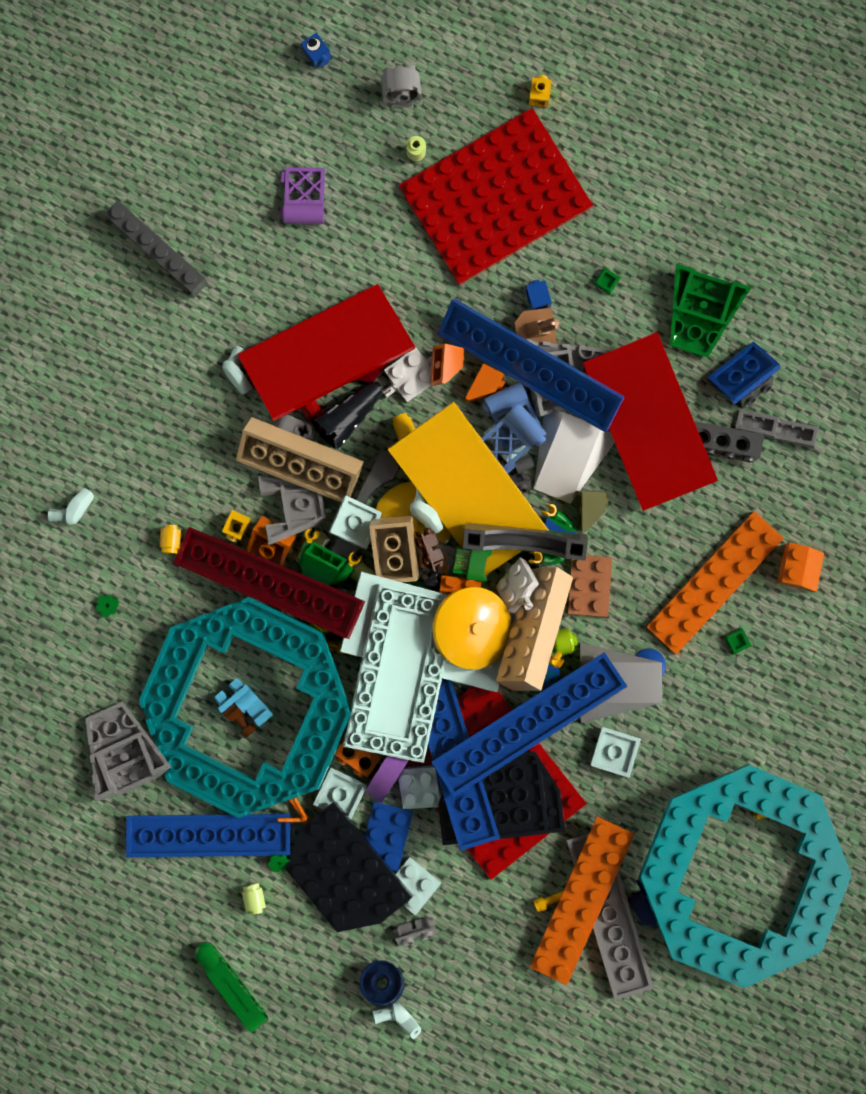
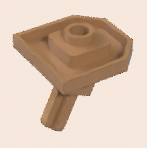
[514,308,560,344]

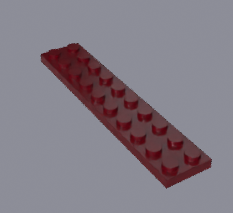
[173,527,366,639]

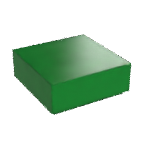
[594,267,621,295]
[724,628,752,655]

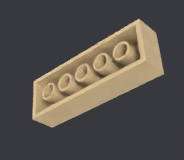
[236,417,364,503]
[496,567,573,691]

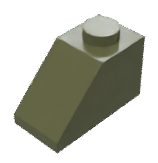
[577,490,608,532]

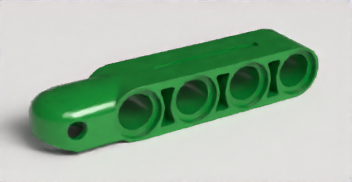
[194,941,269,1033]

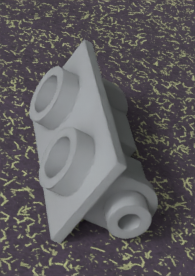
[393,917,438,946]

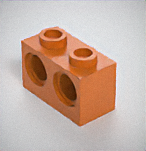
[335,740,382,778]

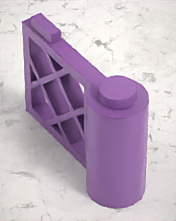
[280,167,325,224]

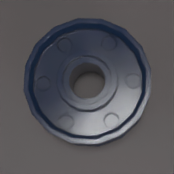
[360,960,405,1007]

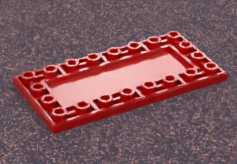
[237,284,415,421]
[583,332,718,511]

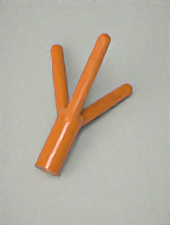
[277,798,312,825]

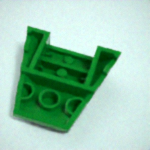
[670,263,752,358]

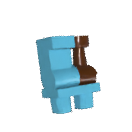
[214,678,274,739]

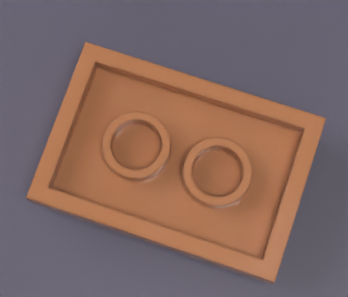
[567,555,612,617]

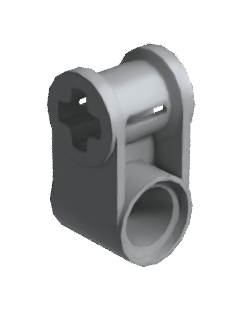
[276,415,314,441]

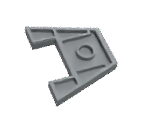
[258,476,326,545]

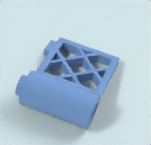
[482,382,541,451]
[481,404,547,474]

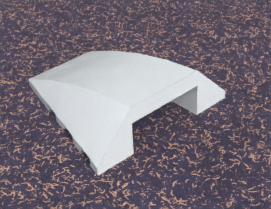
[534,411,615,504]

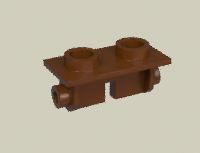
[415,528,445,572]

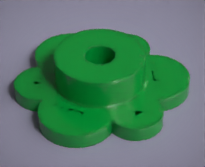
[96,594,119,617]
[267,855,290,872]

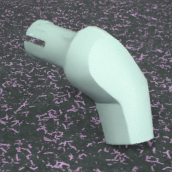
[222,346,252,394]
[48,488,94,525]
[410,488,443,534]
[372,1003,421,1039]

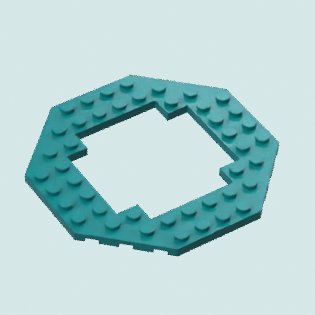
[139,597,351,818]
[639,764,852,988]

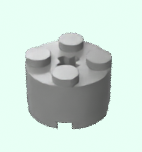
[381,65,422,108]

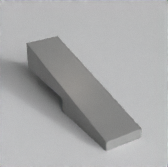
[735,409,819,449]

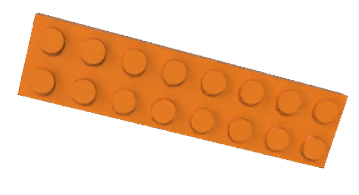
[646,511,784,655]
[529,816,635,985]

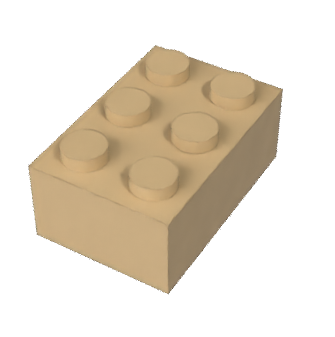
[369,516,419,582]

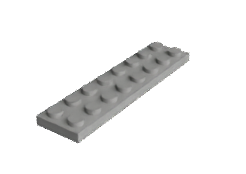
[566,833,654,1000]

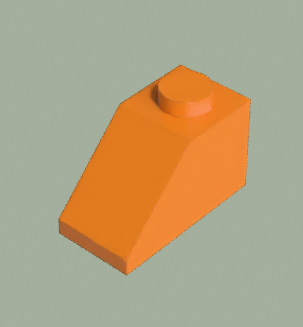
[430,344,464,386]
[465,363,506,404]

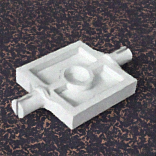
[382,347,432,402]
[496,558,539,613]

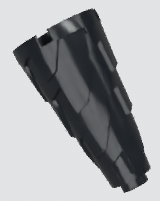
[311,381,384,450]

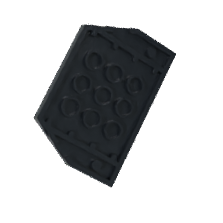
[438,751,565,845]
[285,801,413,933]

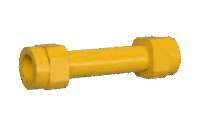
[533,891,563,912]

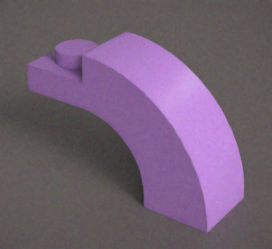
[365,756,408,803]

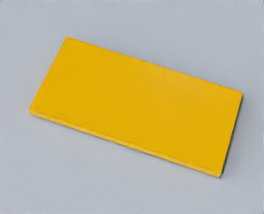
[388,401,549,575]

